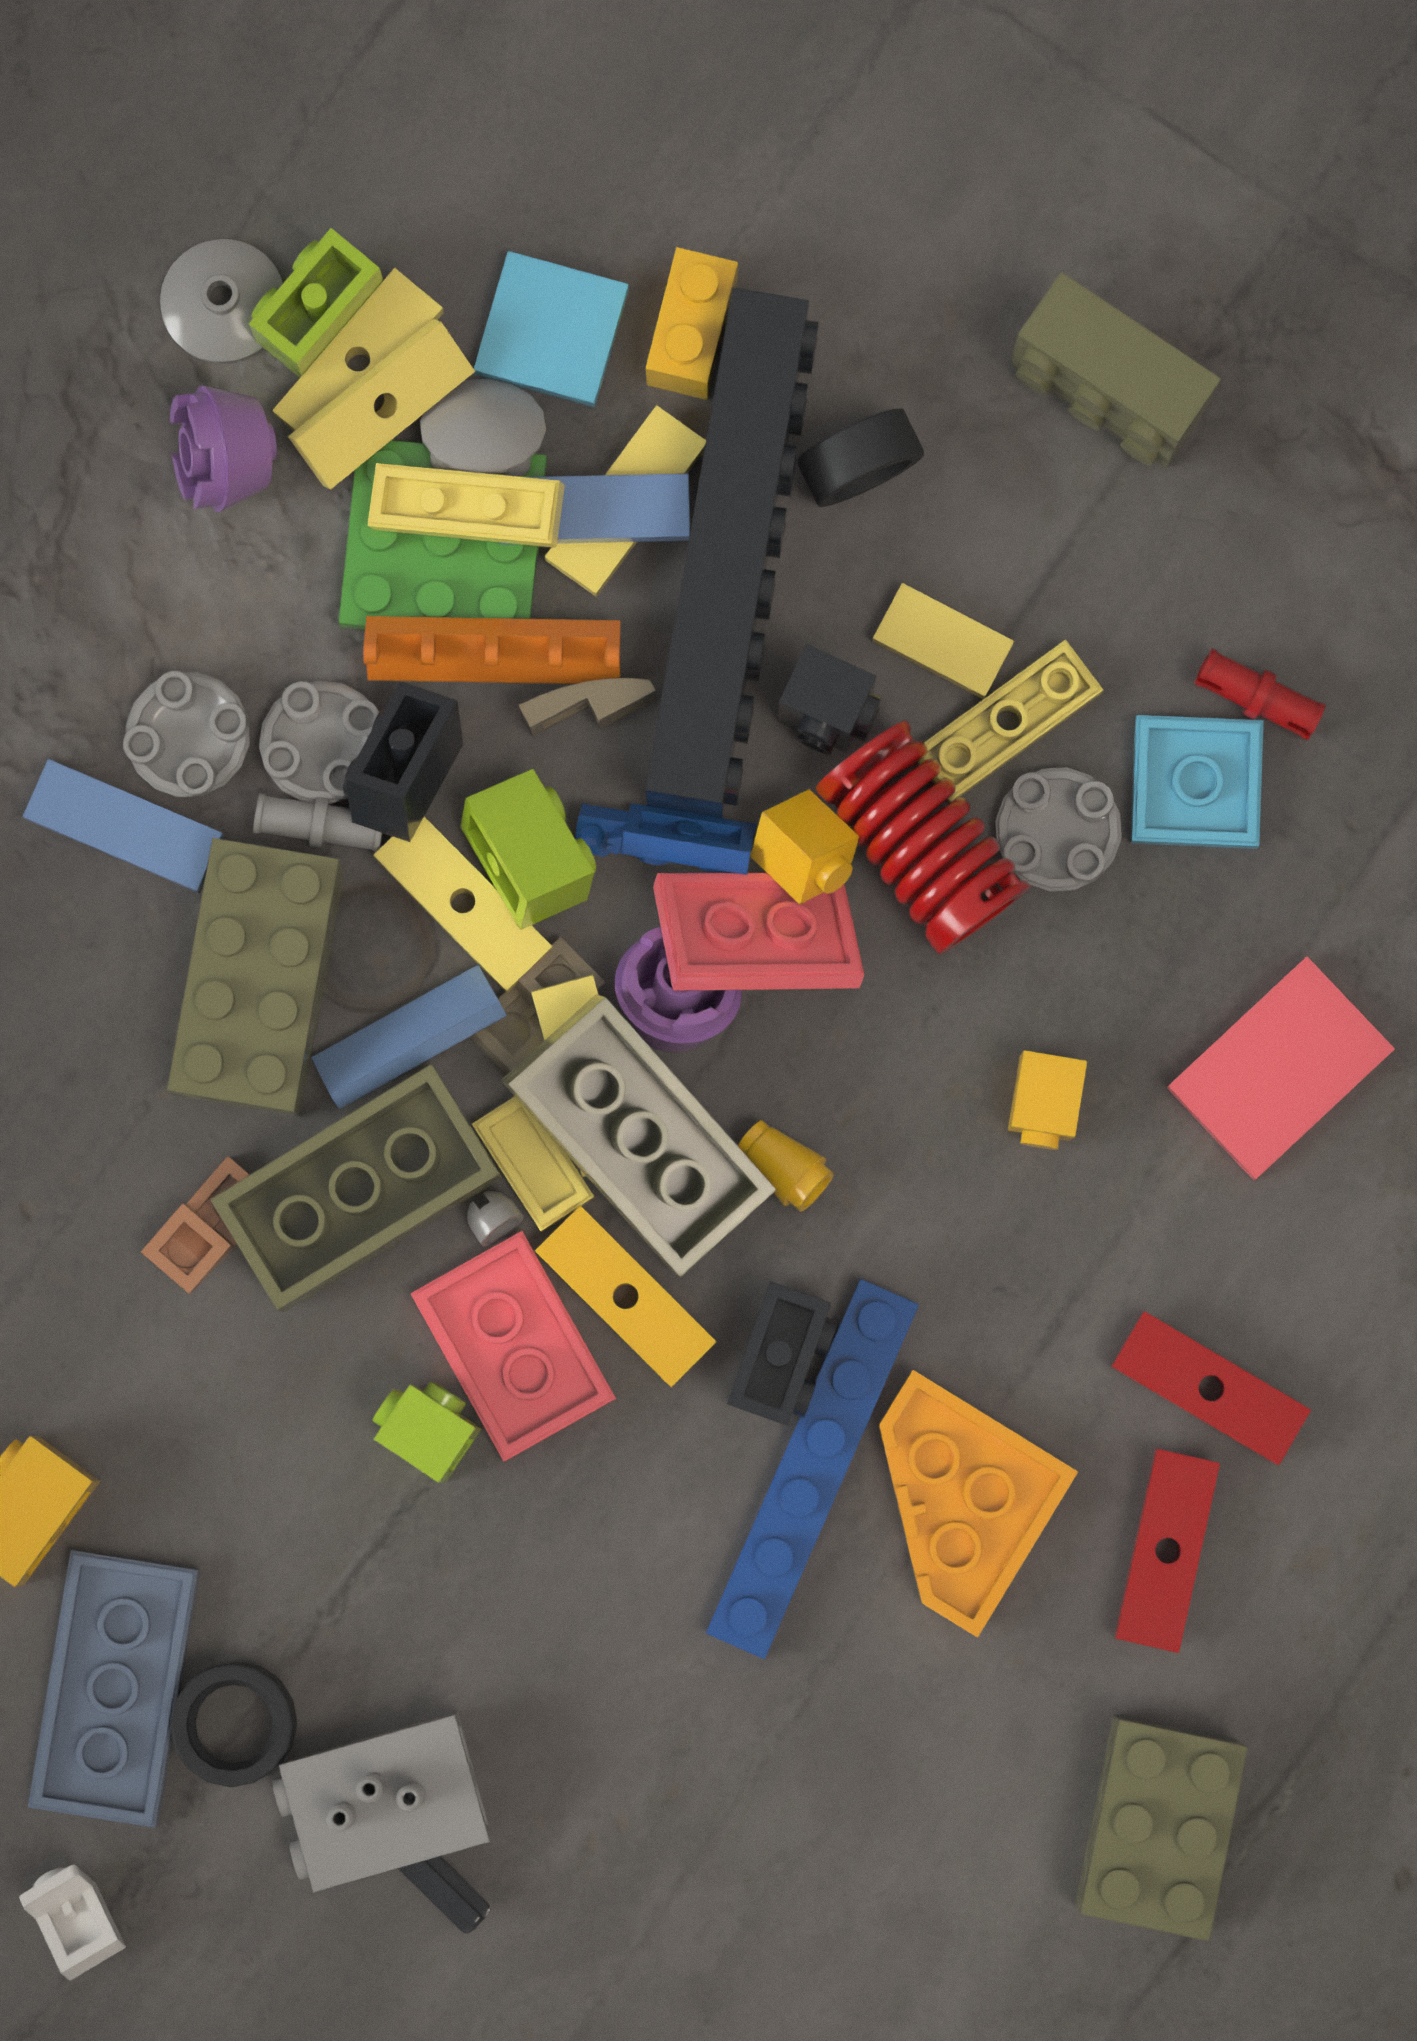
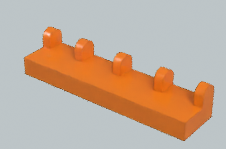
[363,616,621,684]

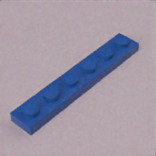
[706,1279,919,1660]

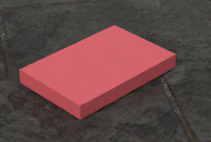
[653,873,865,991]
[1166,956,1395,1180]
[410,1231,616,1462]

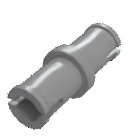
[253,793,383,852]

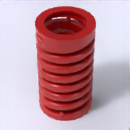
[815,720,1031,955]

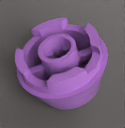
[170,385,277,512]
[615,926,742,1052]

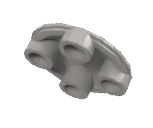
[420,378,546,477]
[123,671,250,797]
[259,681,379,804]
[996,767,1122,892]

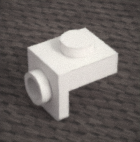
[19,1865,126,1981]

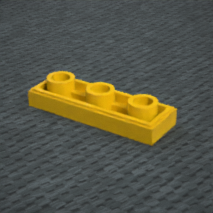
[535,1206,716,1388]

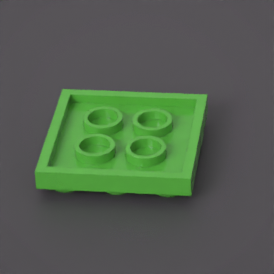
[339,440,548,630]

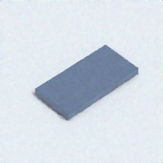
[28,1550,200,1828]

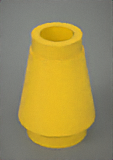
[738,1120,834,1212]

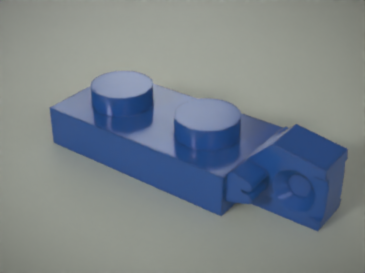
[575,803,756,875]

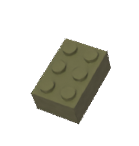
[1010,272,1221,468]
[1075,1715,1248,1941]

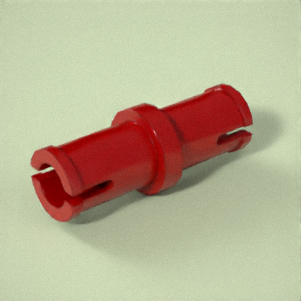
[1194,648,1326,741]

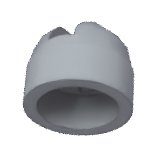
[467,1191,524,1246]

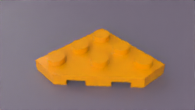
[879,1370,1078,1638]

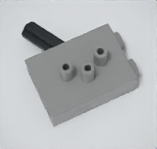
[272,1712,493,1934]

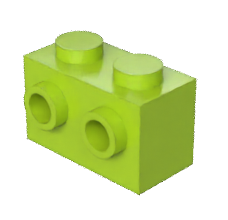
[249,228,383,378]
[460,769,596,930]
[372,1381,482,1483]

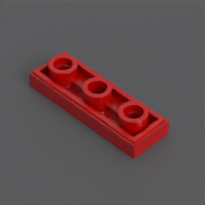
[1110,1311,1311,1466]
[1114,1449,1220,1653]

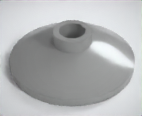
[160,239,283,364]

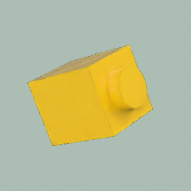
[750,789,859,904]
[1008,1050,1087,1150]

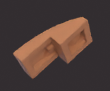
[141,1156,250,1294]

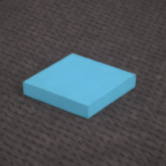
[474,251,629,408]
[1130,715,1264,849]

